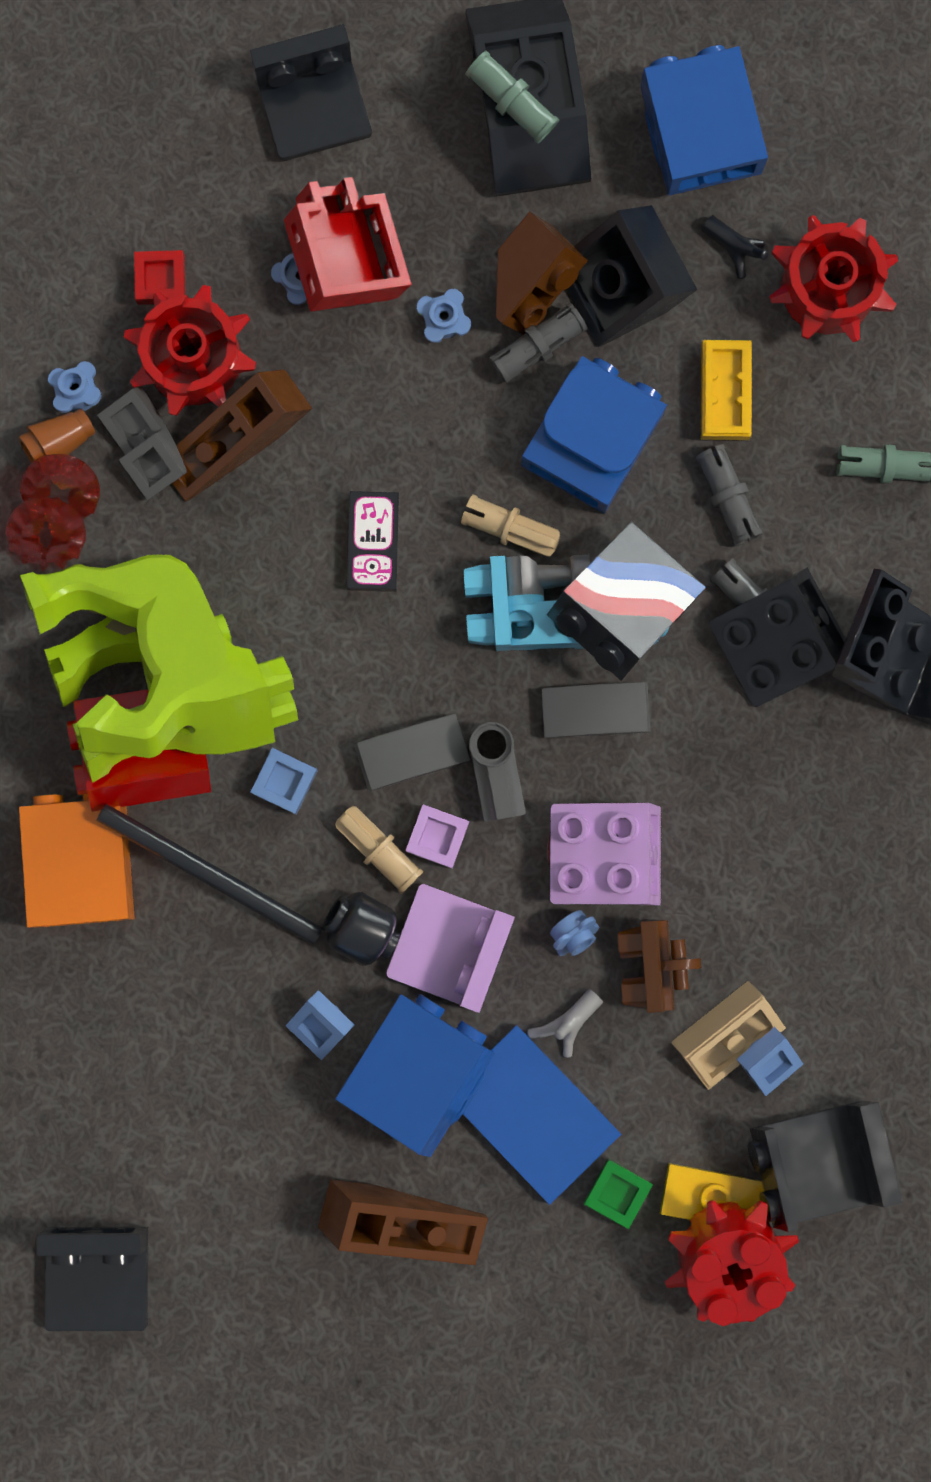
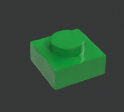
[583,1158,653,1229]

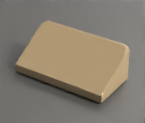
[671,981,786,1090]

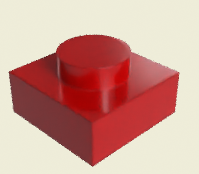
[134,250,186,305]

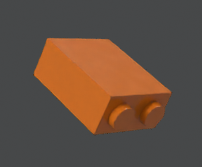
[19,794,135,928]

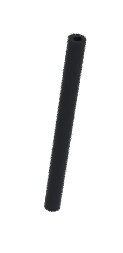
[96,804,323,944]

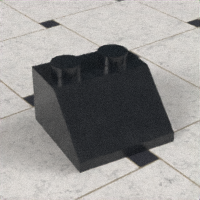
[567,205,698,347]

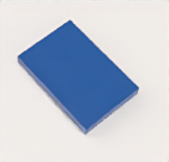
[463,1024,622,1205]

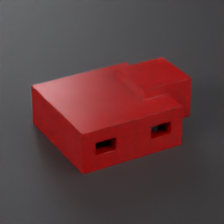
[283,177,412,312]

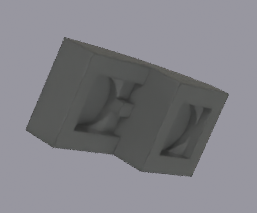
[97,386,187,500]
[542,682,651,739]
[354,714,470,792]

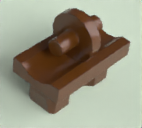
[618,920,702,1013]

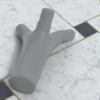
[527,989,603,1058]

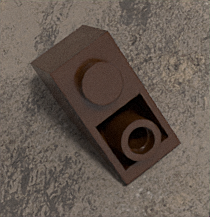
[496,211,588,335]

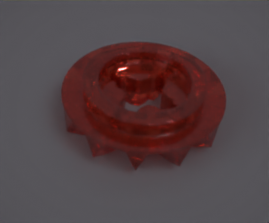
[20,454,100,530]
[5,497,86,572]

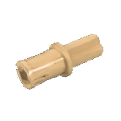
[461,494,560,557]
[335,806,423,894]

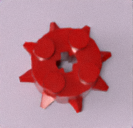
[769,215,898,342]
[123,285,257,416]
[665,1200,799,1326]

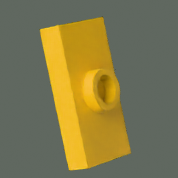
[701,340,752,440]
[660,1163,764,1220]

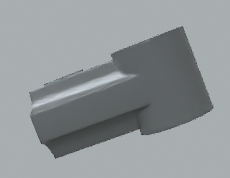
[469,722,526,822]

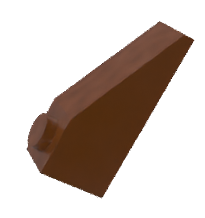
[173,369,313,502]
[318,1179,488,1265]

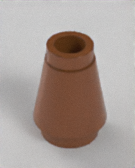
[18,408,95,471]

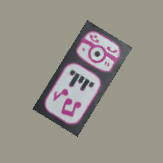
[347,491,399,592]

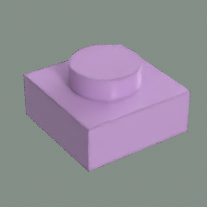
[406,804,469,868]

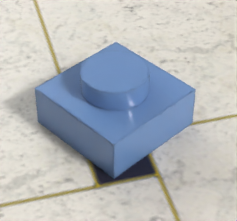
[250,748,318,815]
[286,990,354,1060]
[737,1027,803,1096]

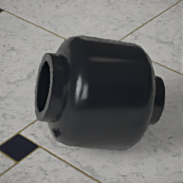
[322,892,400,966]

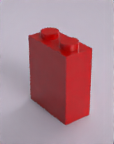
[67,689,211,812]

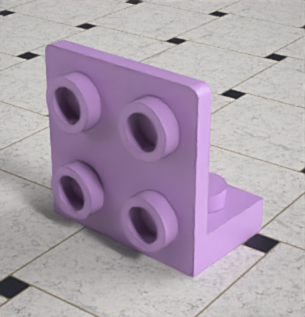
[550,803,661,905]
[387,884,515,1013]

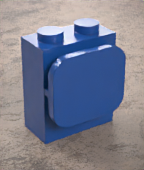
[640,45,768,196]
[521,356,667,514]
[336,994,495,1158]

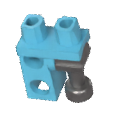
[464,554,590,651]

